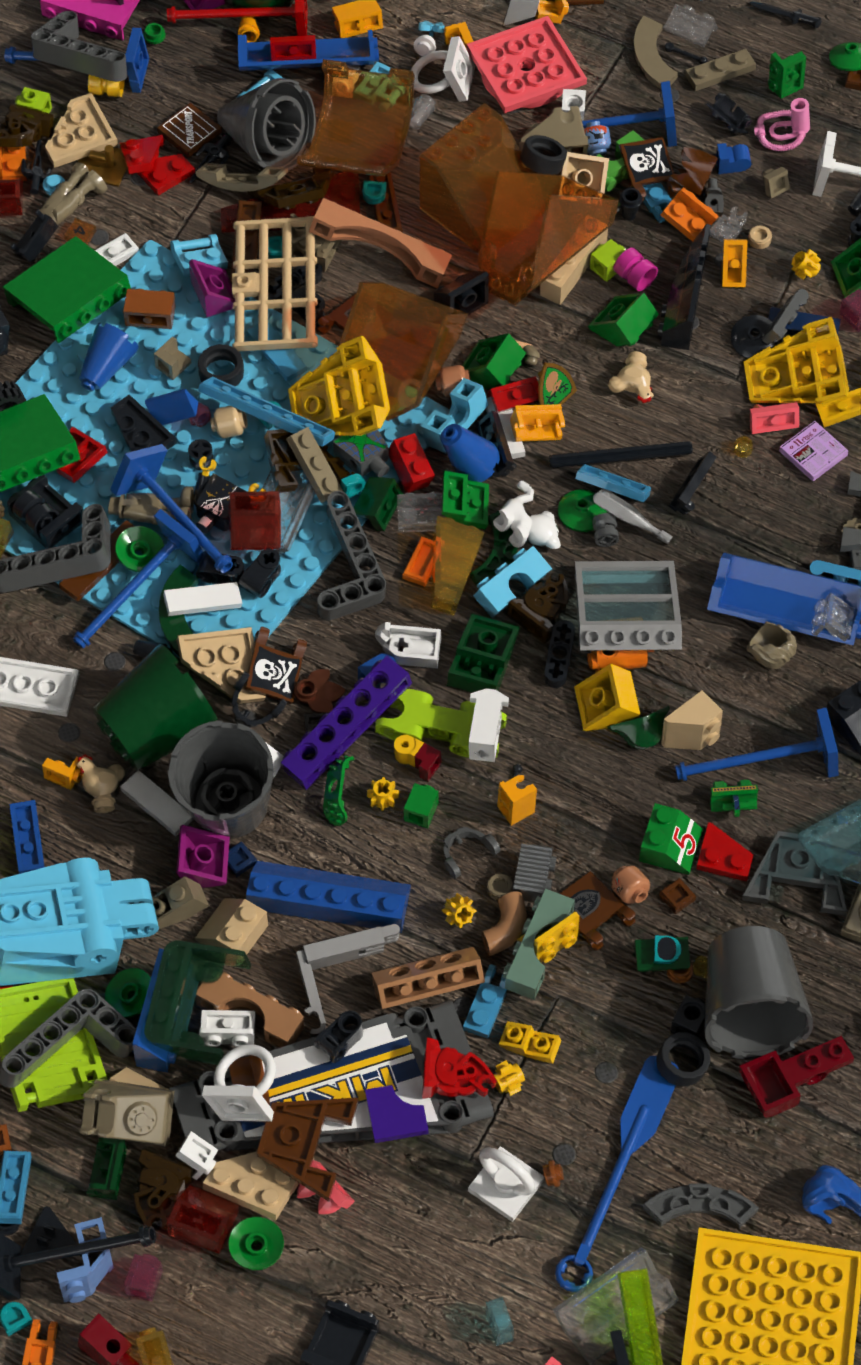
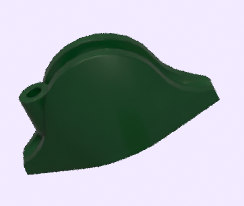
[607,706,670,749]

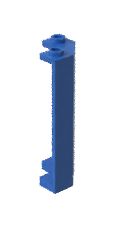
[707,553,861,645]

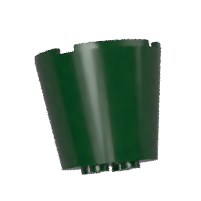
[92,644,218,771]

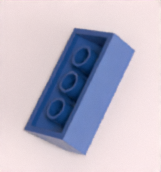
[132,948,197,1073]

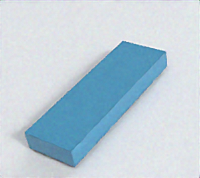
[247,322,307,382]
[575,464,652,502]
[0,1151,32,1224]

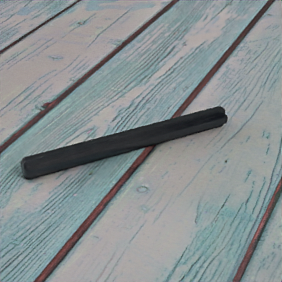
[549,441,693,468]

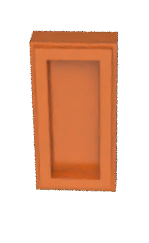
[402,536,444,587]

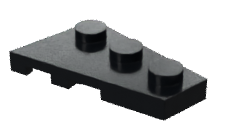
[111,394,177,452]

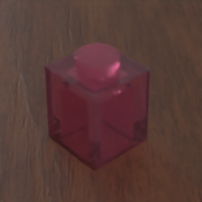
[840,288,861,332]
[124,1254,163,1302]

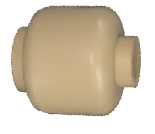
[210,406,248,438]

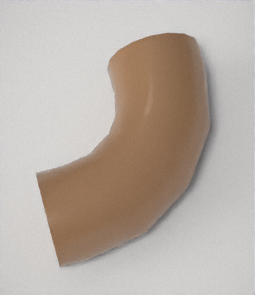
[481,891,527,956]

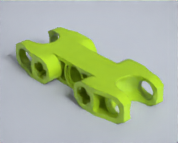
[375,689,507,758]

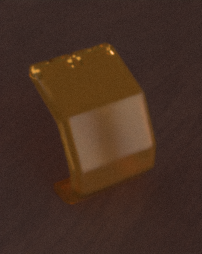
[297,59,415,177]

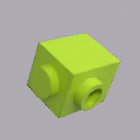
[15,87,52,113]
[590,239,625,282]

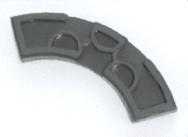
[642,1183,759,1229]

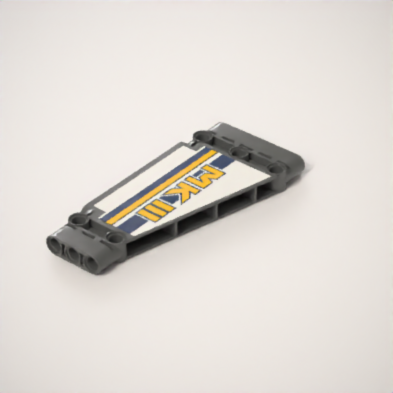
[169,1000,494,1152]

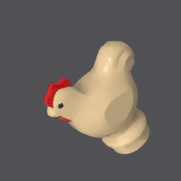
[608,351,654,403]
[76,754,125,813]

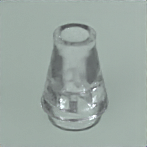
[408,94,436,130]

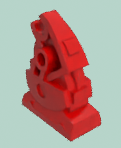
[422,1037,497,1099]

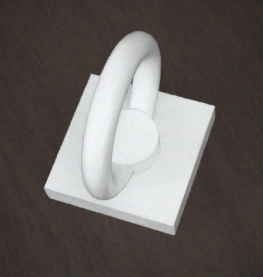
[409,36,475,102]
[202,1044,276,1122]
[468,1146,545,1222]

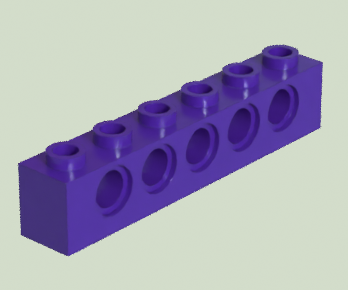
[281,655,412,790]

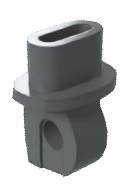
[704,178,724,216]

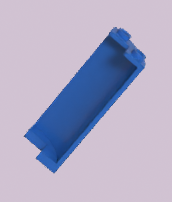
[238,30,379,71]

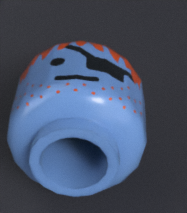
[584,121,611,156]

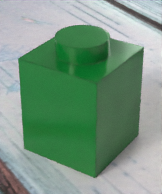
[404,783,439,829]

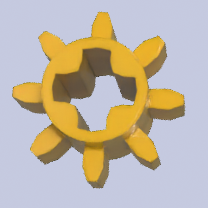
[791,249,821,280]
[367,777,399,811]
[442,893,476,928]
[493,1060,525,1096]

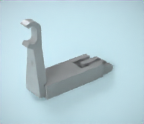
[296,924,400,1037]

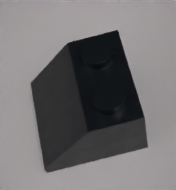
[434,271,489,325]

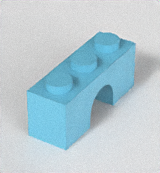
[420,378,489,453]
[473,546,552,618]

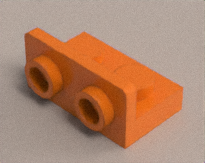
[0,146,27,183]
[660,187,718,242]

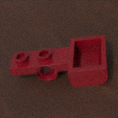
[739,1036,854,1118]

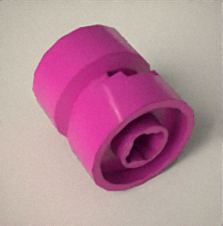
[613,248,658,291]

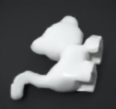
[493,481,561,549]

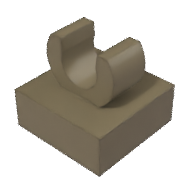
[763,167,790,199]

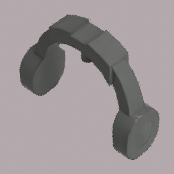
[444,827,501,879]

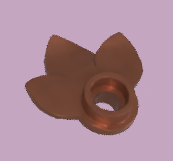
[294,669,345,714]

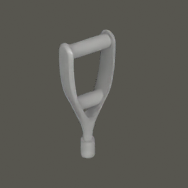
[593,489,673,545]

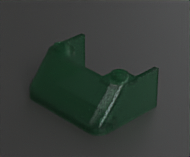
[144,940,251,1065]

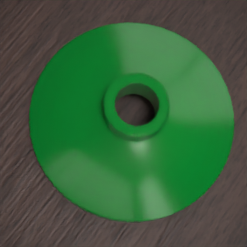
[829,42,861,71]
[558,490,607,532]
[115,526,164,572]
[105,968,151,1018]
[228,1217,284,1271]

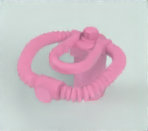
[754,98,810,152]

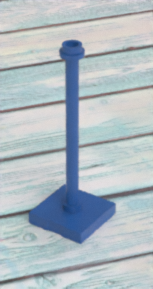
[4,28,150,93]
[582,81,677,147]
[110,444,233,573]
[72,509,203,649]
[675,708,839,781]

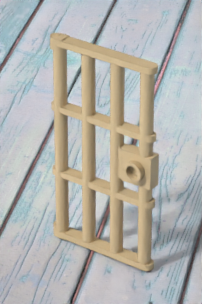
[232,216,318,351]

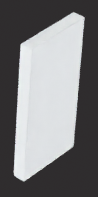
[0,657,79,717]

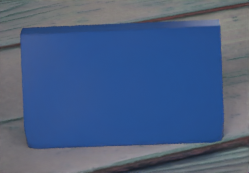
[145,389,198,425]

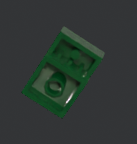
[447,614,519,693]

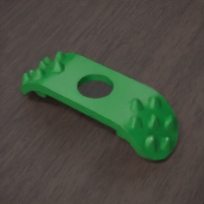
[323,755,355,826]

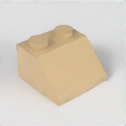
[661,691,723,750]
[195,898,268,966]

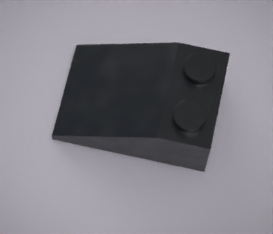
[827,680,861,756]

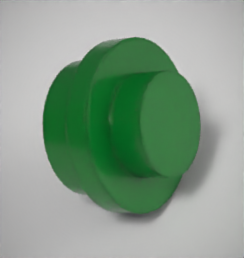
[143,23,166,44]

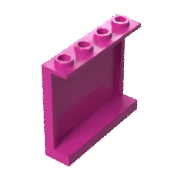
[40,0,140,41]

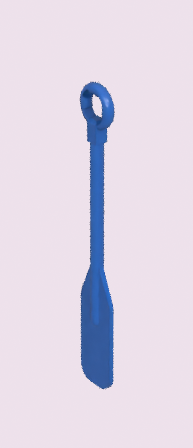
[555,1055,679,1293]

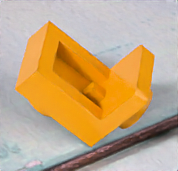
[535,0,569,24]

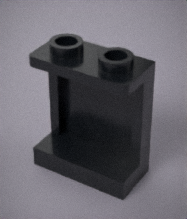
[7,475,83,549]
[300,1300,379,1365]

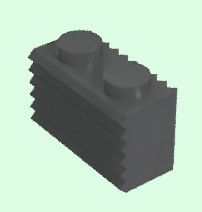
[513,843,557,902]

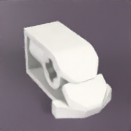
[375,622,441,668]
[469,689,509,762]

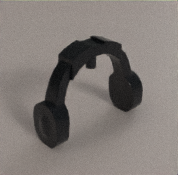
[231,671,287,726]

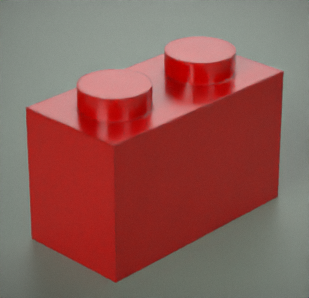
[389,433,435,494]

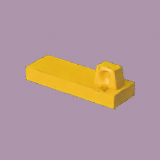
[816,388,861,428]

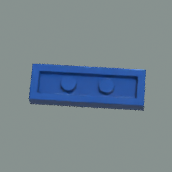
[9,800,45,874]

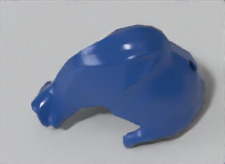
[802,1165,861,1224]

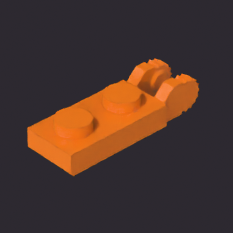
[22,1319,58,1365]

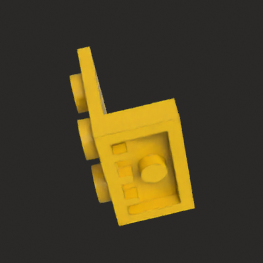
[517,912,580,963]

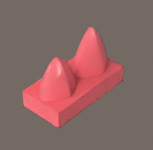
[750,402,799,434]
[297,1160,355,1215]

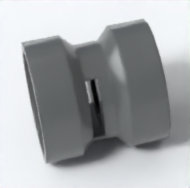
[592,513,619,547]

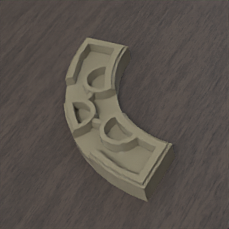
[634,16,678,89]

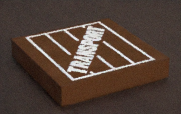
[157,103,222,157]

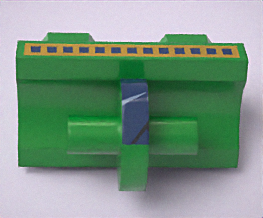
[710,780,758,817]

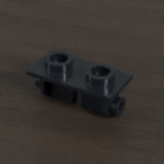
[706,93,752,134]

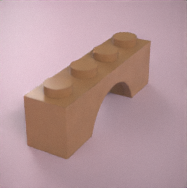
[195,969,304,1048]

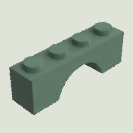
[502,889,575,1000]

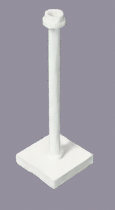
[812,131,861,197]

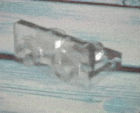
[663,4,718,48]
[397,492,447,533]
[811,593,855,642]

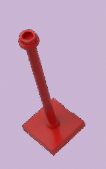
[167,0,308,36]

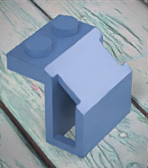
[57,1217,114,1303]

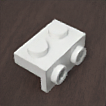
[199,1010,256,1047]

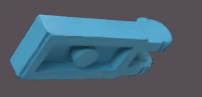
[643,182,671,223]
[463,964,506,1039]

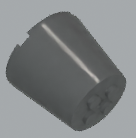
[168,721,274,839]
[704,926,813,1059]

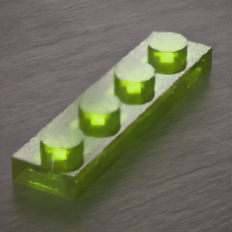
[617,1268,663,1365]

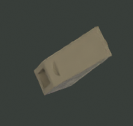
[152,876,209,929]

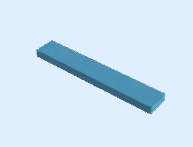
[198,377,335,447]

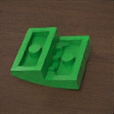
[442,471,489,530]

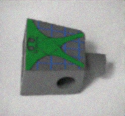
[333,430,390,477]

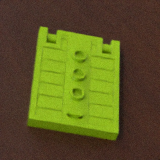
[0,978,108,1112]

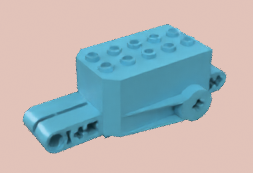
[0,858,159,986]

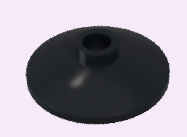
[731,315,778,359]

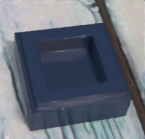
[228,841,257,878]

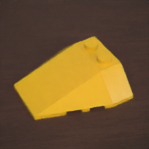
[743,317,849,403]
[288,336,390,436]

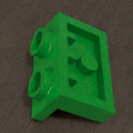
[768,51,806,99]

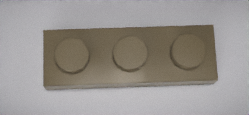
[685,49,756,91]
[286,427,343,503]

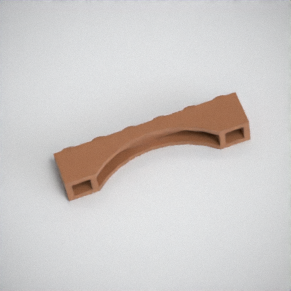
[309,198,452,289]

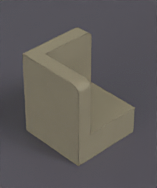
[154,337,191,380]

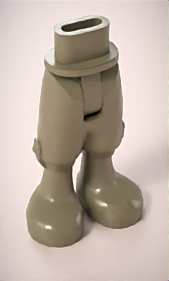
[33,163,107,225]
[108,486,194,525]

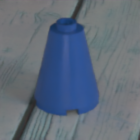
[79,323,139,391]
[440,424,500,482]

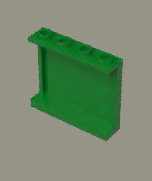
[3,236,131,343]
[0,394,81,492]

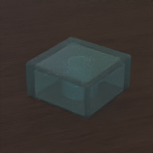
[485,1297,514,1346]

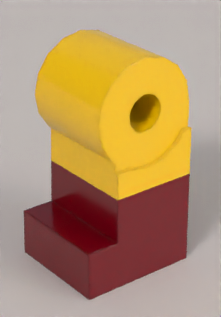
[394,735,442,782]

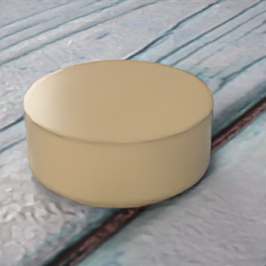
[748,226,772,249]

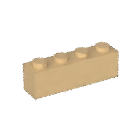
[540,215,608,305]

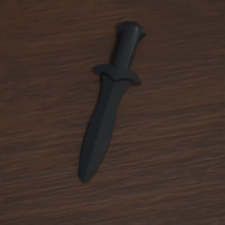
[749,1,822,28]

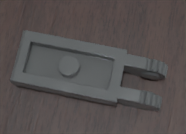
[761,288,809,345]

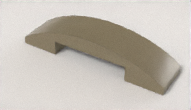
[196,163,288,192]

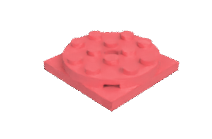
[466,16,587,113]

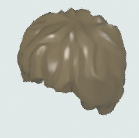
[746,621,797,669]

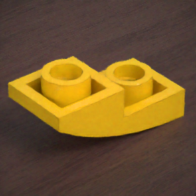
[499,1021,561,1064]

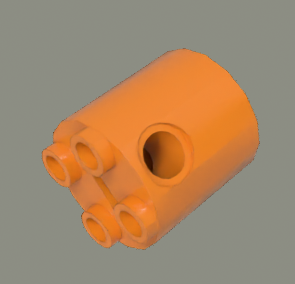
[587,618,655,672]

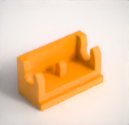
[332,0,383,38]
[510,404,565,442]
[497,775,537,826]

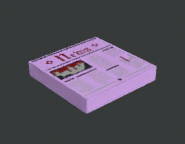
[779,421,848,481]

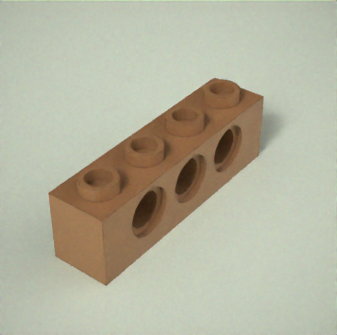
[371,947,485,1009]

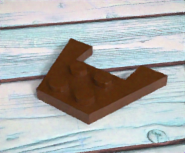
[257,1098,359,1202]

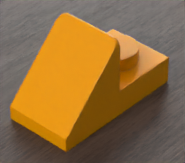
[721,239,748,287]

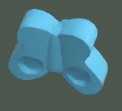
[418,20,445,36]

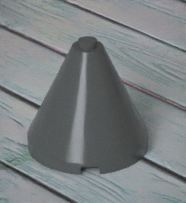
[217,78,316,171]

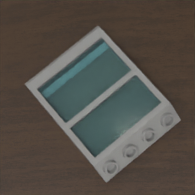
[575,561,682,651]

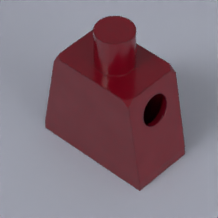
[78,1313,140,1365]

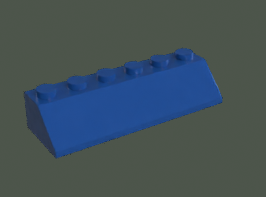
[246,861,411,933]

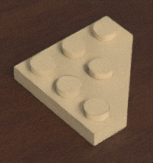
[45,92,118,168]
[176,627,266,704]
[203,1151,314,1221]

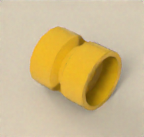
[88,75,125,98]

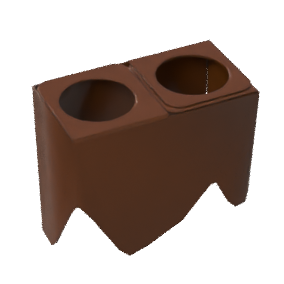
[669,147,718,195]

